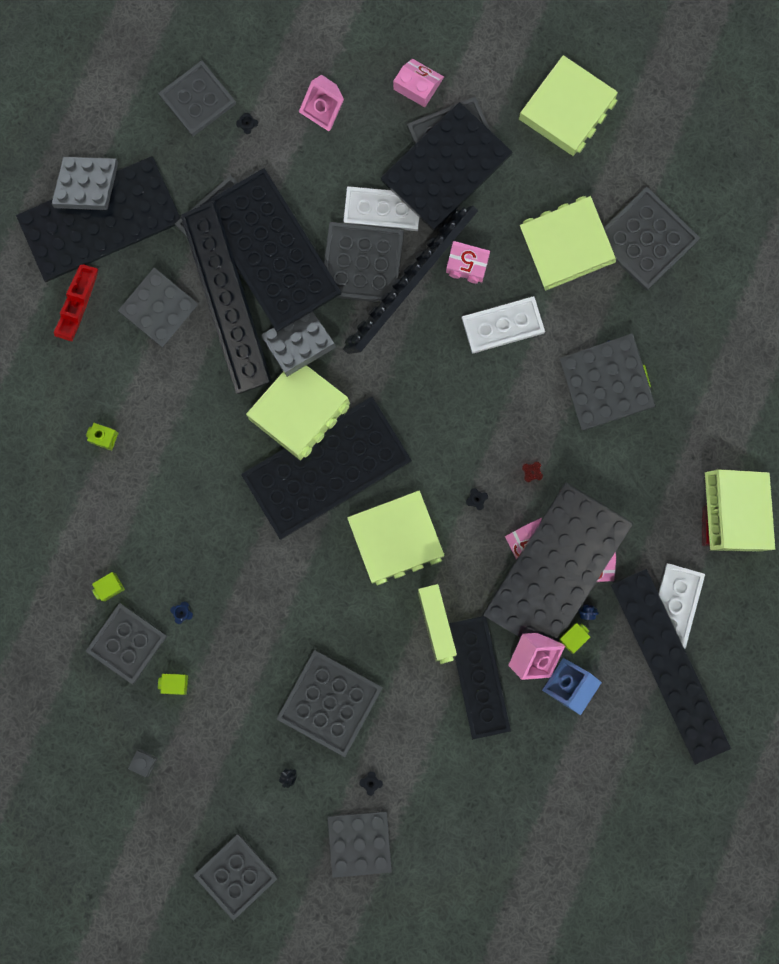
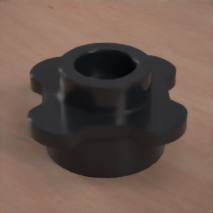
[236,113,258,134]
[466,488,488,510]
[279,768,297,788]
[359,771,383,796]

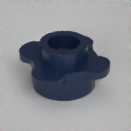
[170,602,193,624]
[578,605,599,620]

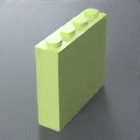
[519,55,618,156]
[520,196,616,291]
[246,365,350,461]
[705,470,775,551]
[347,490,444,586]
[418,584,457,664]

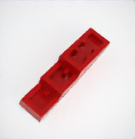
[53,264,98,341]

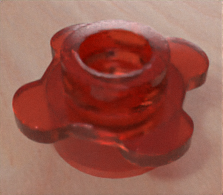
[522,462,543,482]

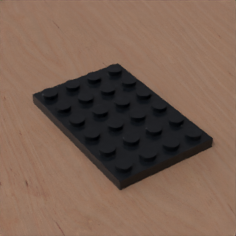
[381,102,513,231]

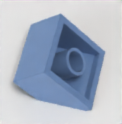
[542,658,602,715]

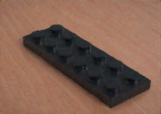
[449,616,511,740]

